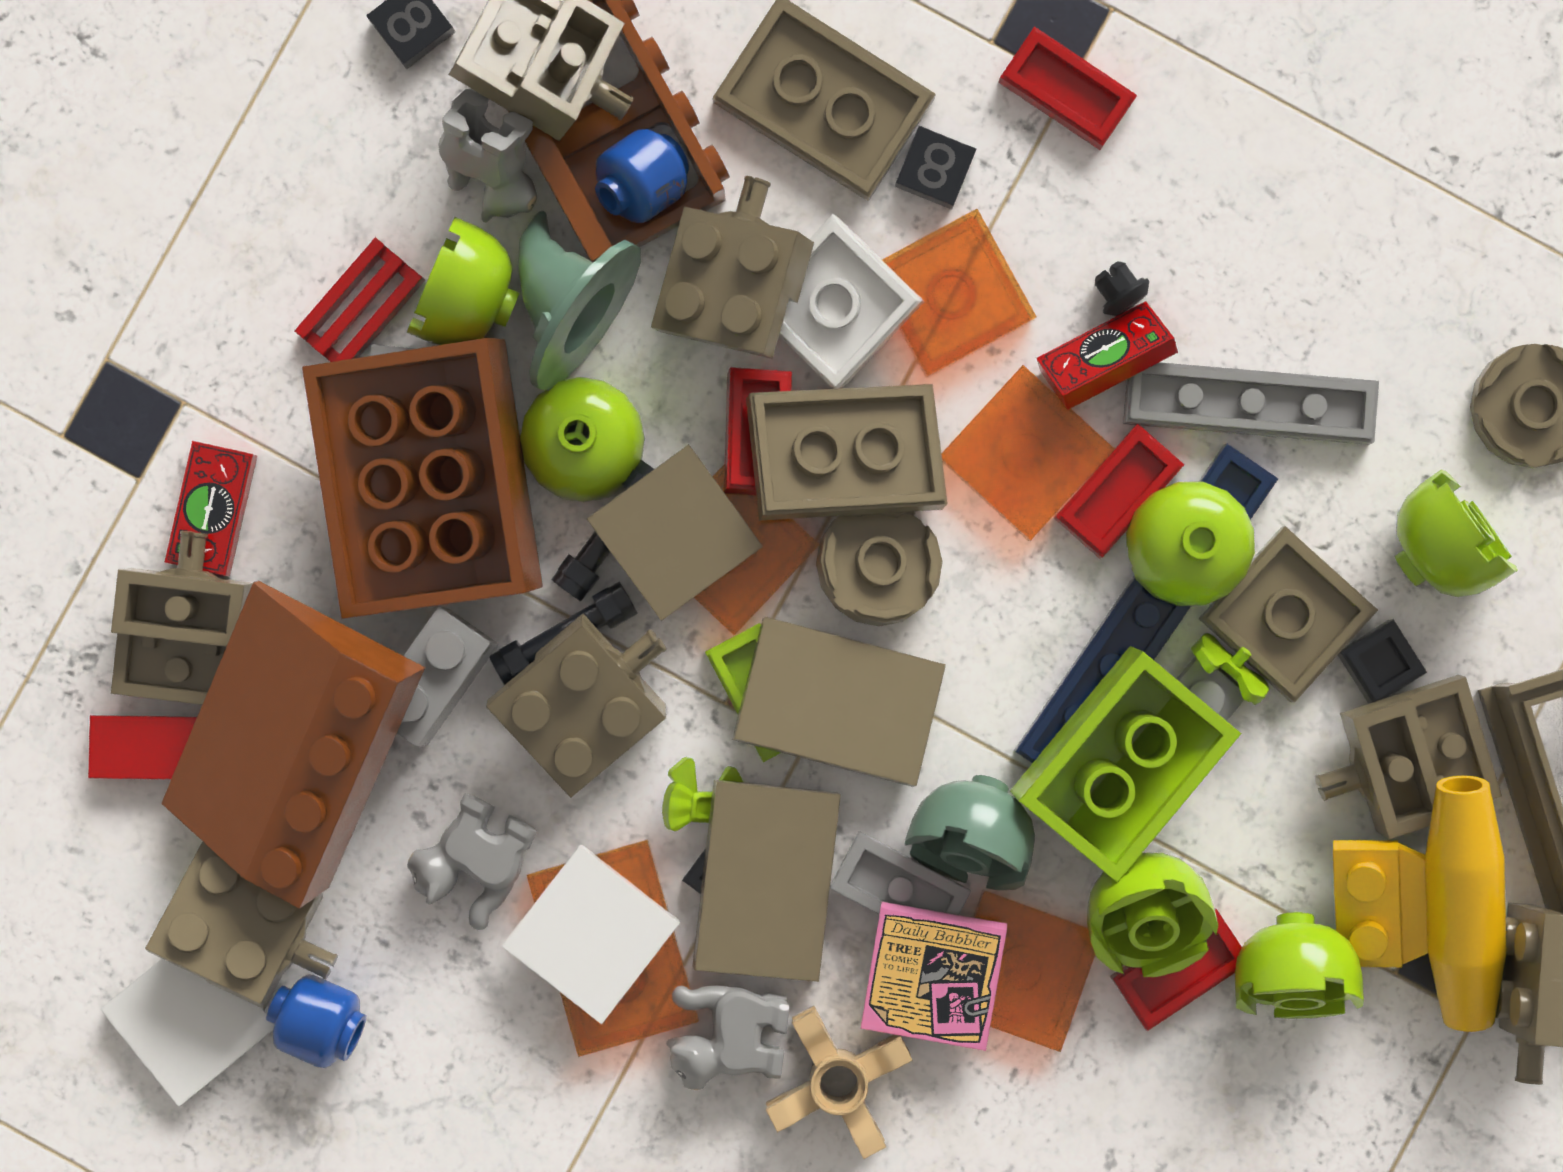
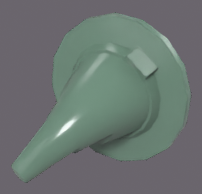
[518,211,641,390]

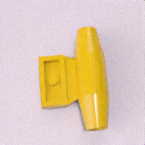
[1333,776,1507,1032]

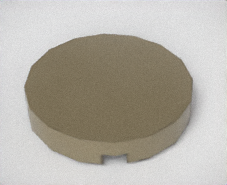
[1470,344,1563,468]
[816,512,943,626]

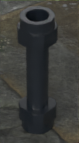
[551,460,654,602]
[489,581,638,685]

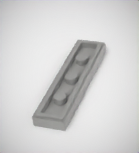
[1123,362,1379,445]

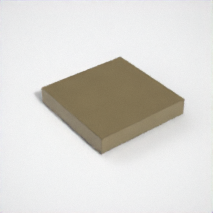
[587,444,763,621]
[1198,526,1378,702]

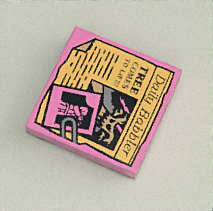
[861,902,1007,1051]

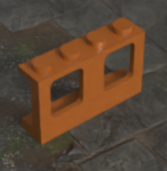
[507,0,730,262]

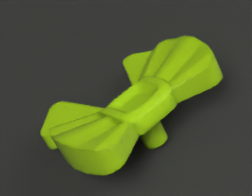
[1191,633,1269,705]
[662,757,744,831]

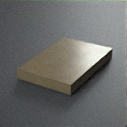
[712,0,936,201]
[746,384,948,521]
[732,617,946,787]
[692,780,841,982]

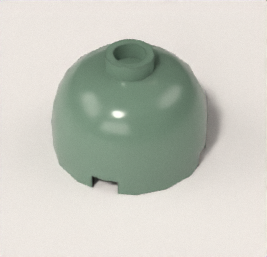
[905,775,1035,890]

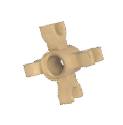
[766,1006,913,1159]

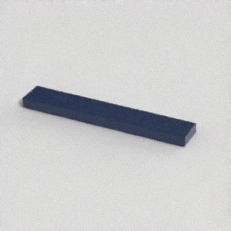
[1014,443,1278,763]

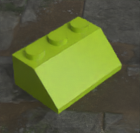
[1010,646,1242,883]

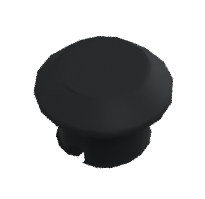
[1095,261,1150,316]

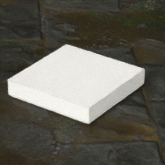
[779,214,925,389]
[502,844,681,1024]
[100,959,274,1107]

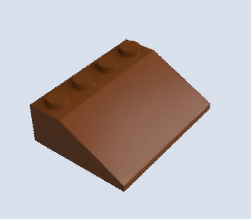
[302,338,543,619]
[161,580,426,909]

